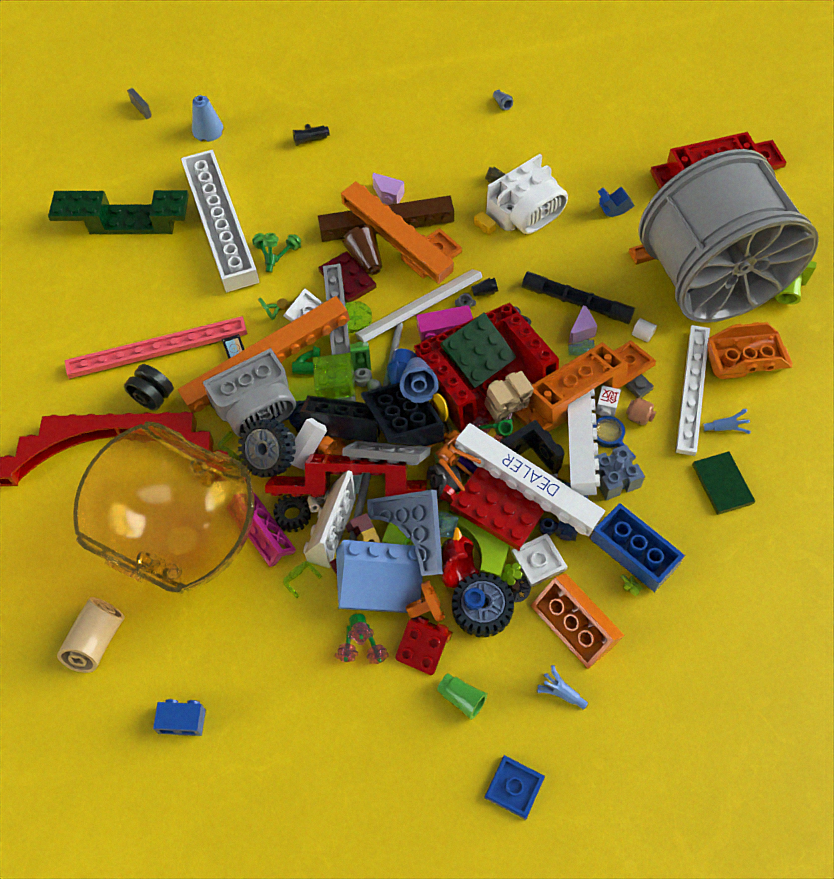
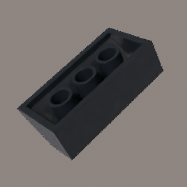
[299,395,379,442]

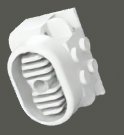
[486,154,568,234]

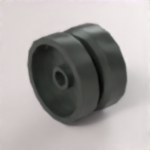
[124,364,174,411]

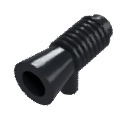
[292,124,330,146]

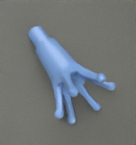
[703,409,751,434]
[537,665,588,710]

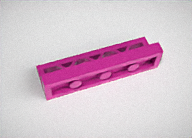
[228,492,296,567]

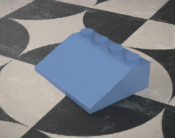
[336,540,423,613]

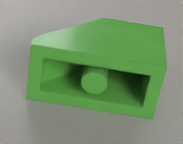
[350,342,372,372]

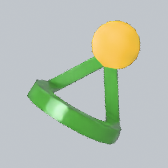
[258,298,288,320]

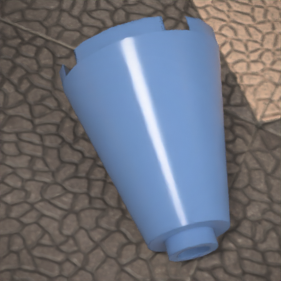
[192,95,224,142]
[400,357,438,403]

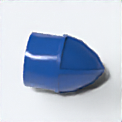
[387,348,417,384]

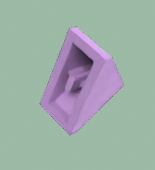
[568,305,597,344]

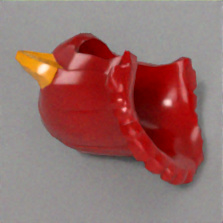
[441,527,480,588]

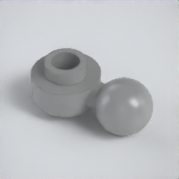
[353,368,382,391]

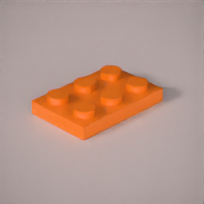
[401,228,462,279]

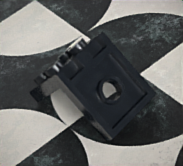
[500,420,565,474]

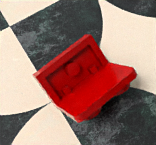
[395,615,453,675]

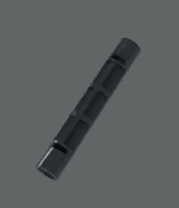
[522,271,635,324]

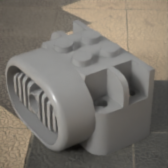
[203,348,296,437]

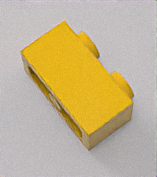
[474,211,496,235]

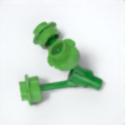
[252,233,301,273]

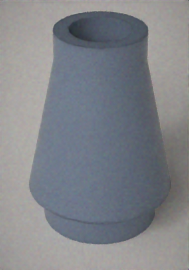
[493,90,513,110]

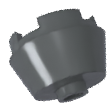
[426,462,461,501]

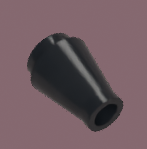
[471,277,498,297]

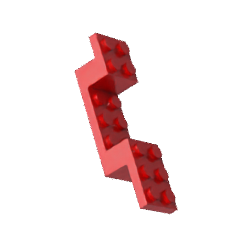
[650,132,787,190]
[265,454,427,497]

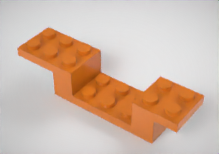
[514,341,656,432]

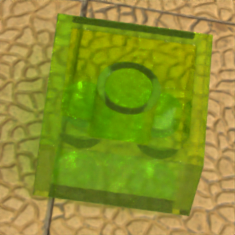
[313,353,356,399]

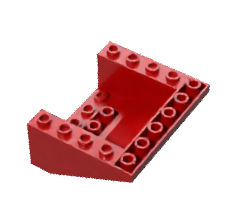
[414,302,559,433]

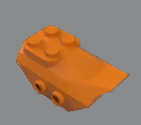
[707,322,793,379]

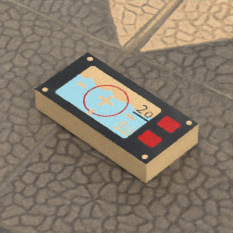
[222,334,245,359]

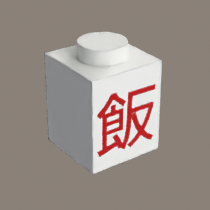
[595,385,621,417]

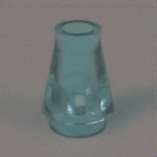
[568,338,595,356]

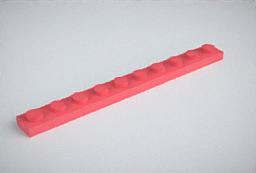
[65,316,247,379]

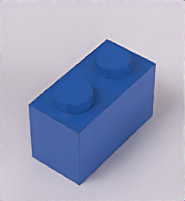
[153,699,206,736]

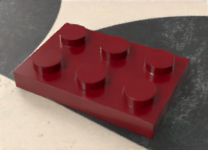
[318,251,377,304]

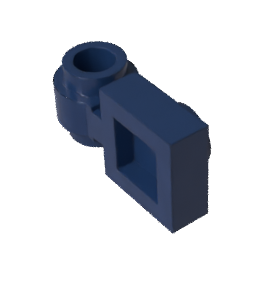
[539,518,578,541]

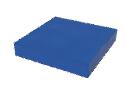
[485,755,545,820]

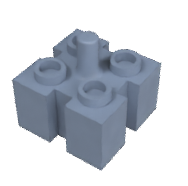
[595,444,645,500]

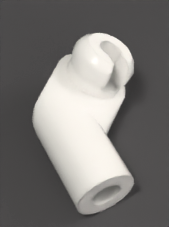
[307,495,325,512]

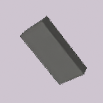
[127,88,152,119]

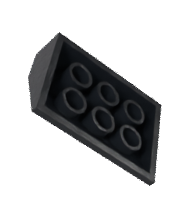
[361,382,444,446]

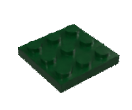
[440,312,517,389]

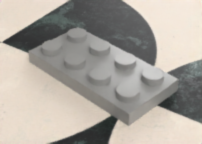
[343,441,431,465]

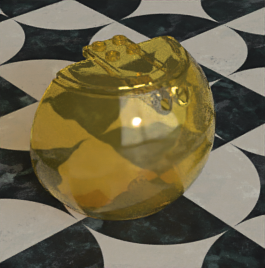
[73,422,255,594]

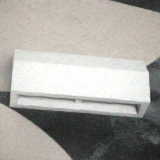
[290,418,327,470]

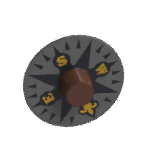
[502,575,531,602]

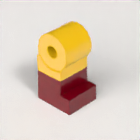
[345,513,380,543]

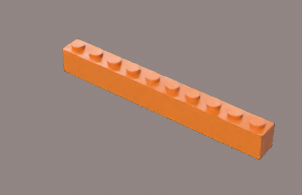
[177,296,350,414]

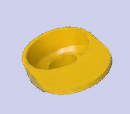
[428,393,449,422]

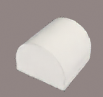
[632,318,657,342]

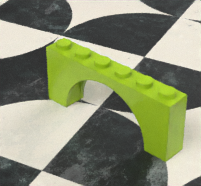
[382,510,510,578]

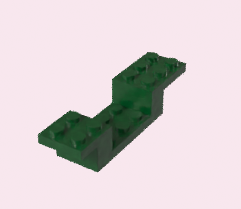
[48,190,189,234]

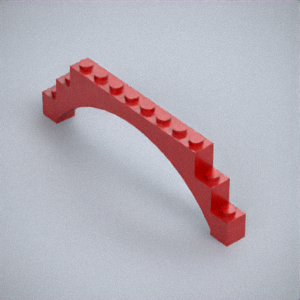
[0,411,231,486]

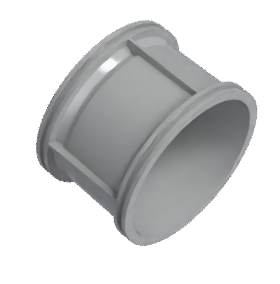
[638,149,819,322]

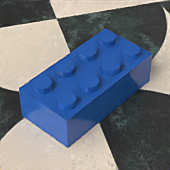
[591,503,685,593]

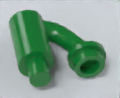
[292,346,323,375]

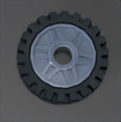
[238,419,296,478]
[452,573,514,637]

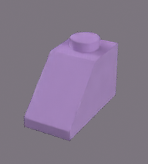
[372,173,405,205]

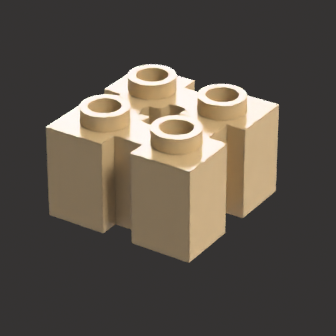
[484,371,534,422]

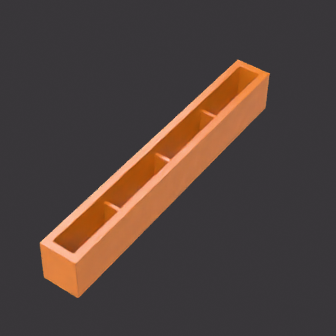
[341,181,454,284]

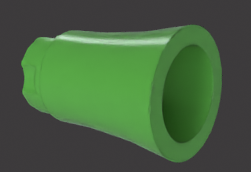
[437,674,488,720]

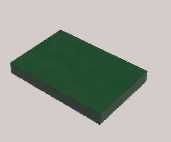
[692,451,755,515]

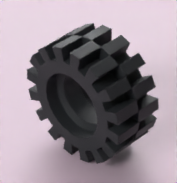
[273,494,311,533]

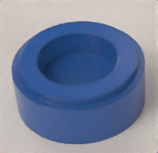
[464,588,485,610]

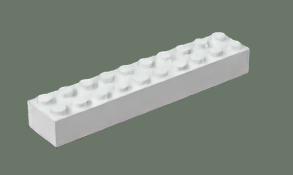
[181,150,259,292]

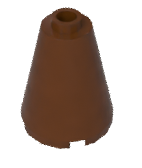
[342,225,382,275]

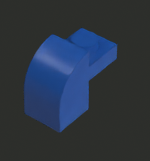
[598,187,635,217]

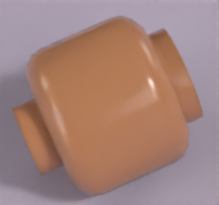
[626,398,656,426]

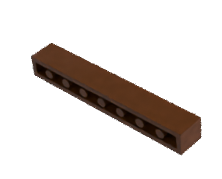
[318,195,454,242]

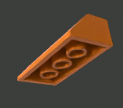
[530,574,625,669]

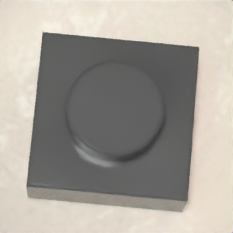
[626,374,654,398]

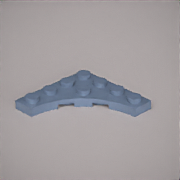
[367,490,443,576]

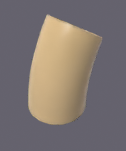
[57,597,125,673]

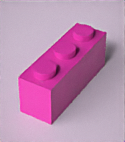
[416,305,473,342]

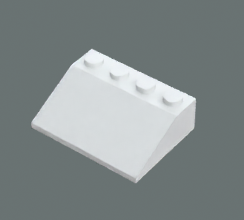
[303,471,356,568]

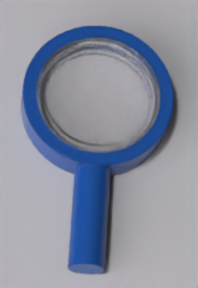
[593,416,636,460]

